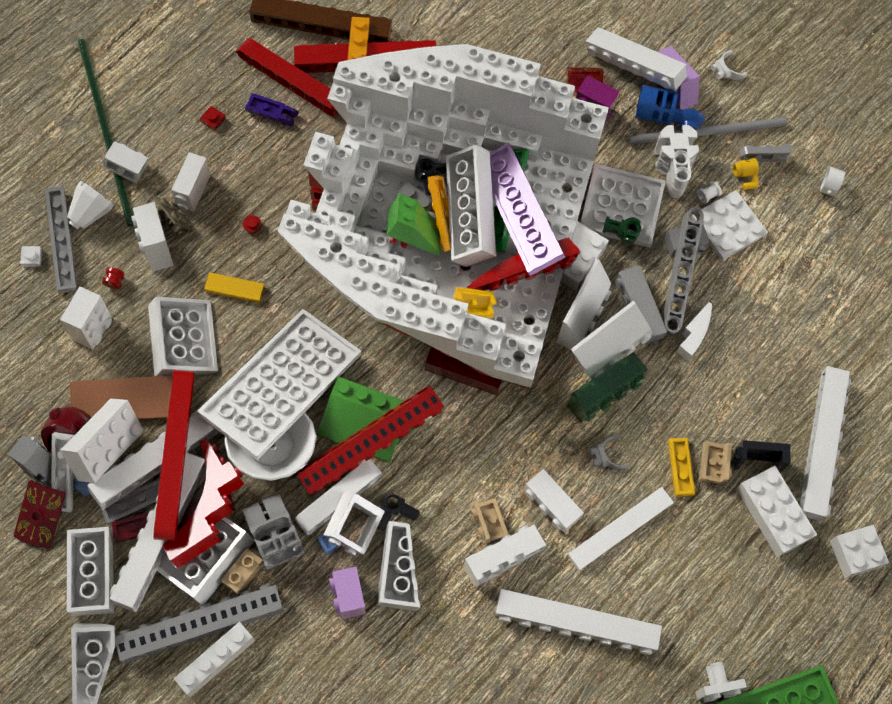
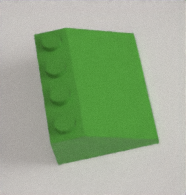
[317,376,403,463]

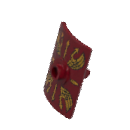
[14,480,66,549]

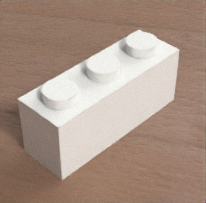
[524,469,584,533]

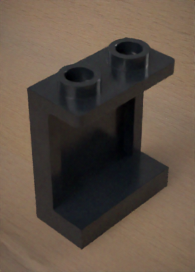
[731,440,791,473]

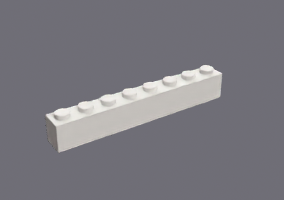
[799,366,851,521]
[87,410,220,510]
[109,452,206,612]
[495,589,662,655]

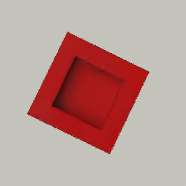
[200,106,226,131]

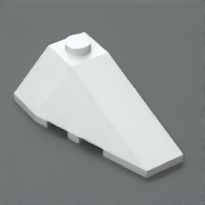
[71,623,115,704]

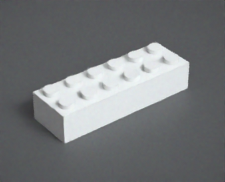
[446,144,496,267]

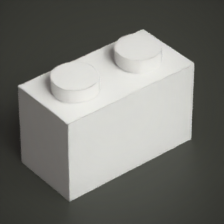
[103,141,148,184]

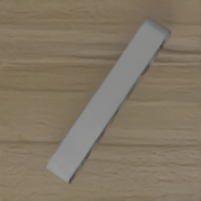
[662,207,704,335]

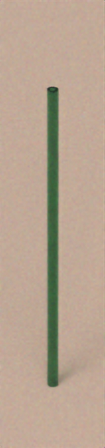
[78,39,134,227]

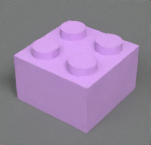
[329,567,366,619]

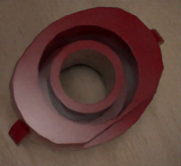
[41,406,92,454]

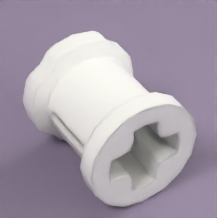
[697,181,722,204]

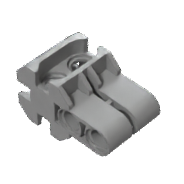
[242,493,305,570]

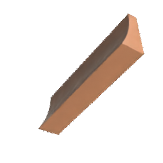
[69,376,191,421]

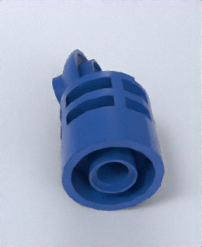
[635,85,705,131]

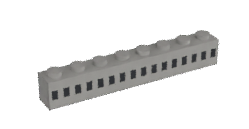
[115,584,284,664]

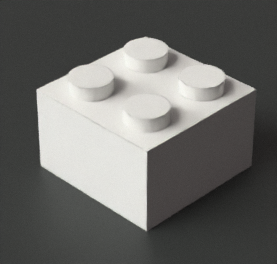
[830,525,889,579]

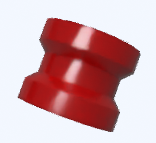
[102,267,125,289]

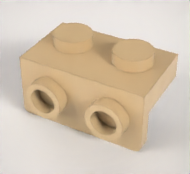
[699,441,734,485]
[470,498,509,544]

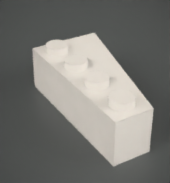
[376,521,420,611]

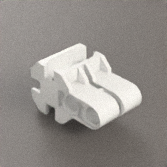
[654,125,699,198]

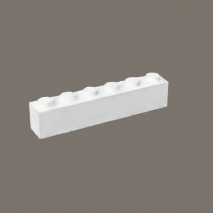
[586,27,687,91]

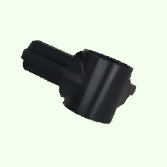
[415,158,447,196]
[377,493,420,531]

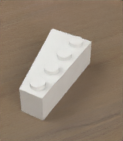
[463,525,546,588]

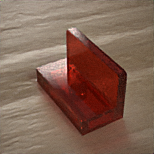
[566,67,604,92]

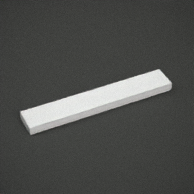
[567,487,674,571]

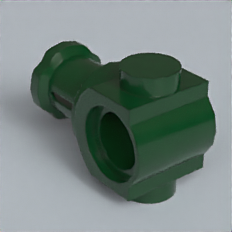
[602,216,641,245]

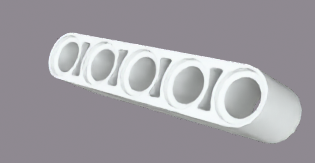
[295,459,383,536]

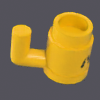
[733,158,759,190]

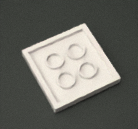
[691,190,768,261]

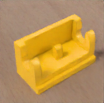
[453,287,496,318]

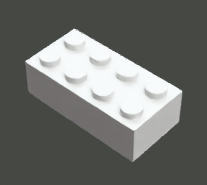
[60,398,144,483]
[736,466,817,558]
[67,527,114,616]

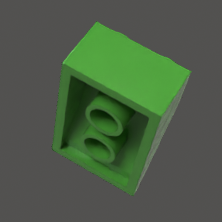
[387,193,441,255]

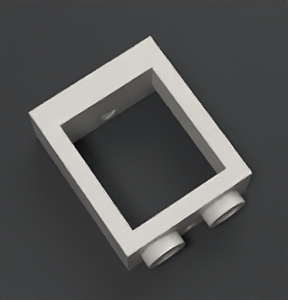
[323,492,385,556]

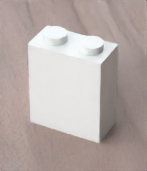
[171,152,211,212]

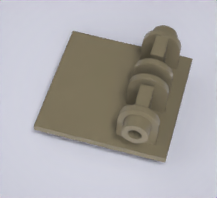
[153,196,192,237]

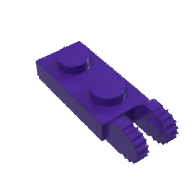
[245,93,299,126]

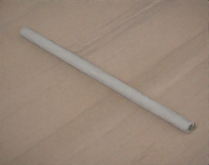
[628,117,787,145]

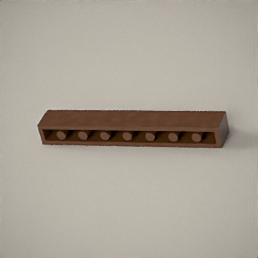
[249,0,392,43]

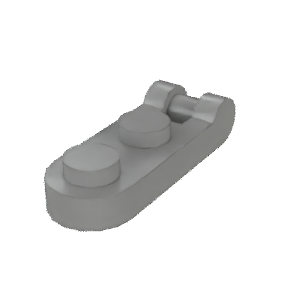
[740,143,792,162]

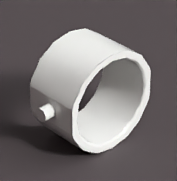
[820,166,845,197]

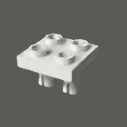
[695,662,747,703]

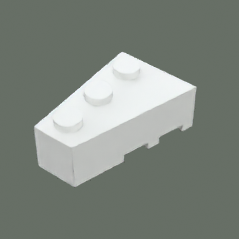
[131,202,174,272]

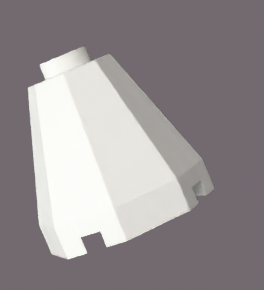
[67,181,114,229]

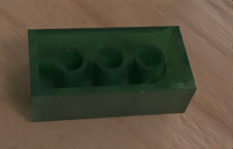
[567,352,648,423]

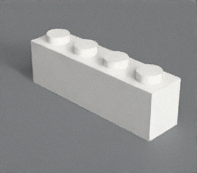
[174,622,255,697]

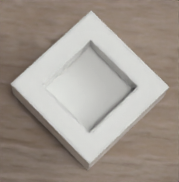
[20,246,42,267]

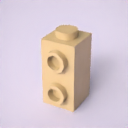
[221,548,264,596]

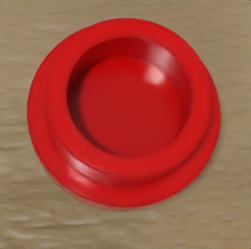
[243,215,262,233]

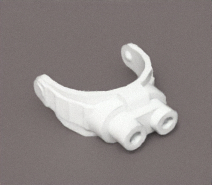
[711,50,748,80]

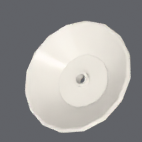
[224,413,317,481]

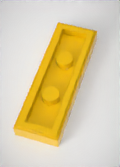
[204,272,265,303]
[668,438,695,497]

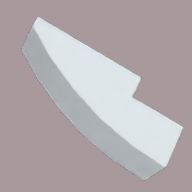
[676,302,712,362]

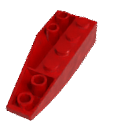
[467,237,580,291]

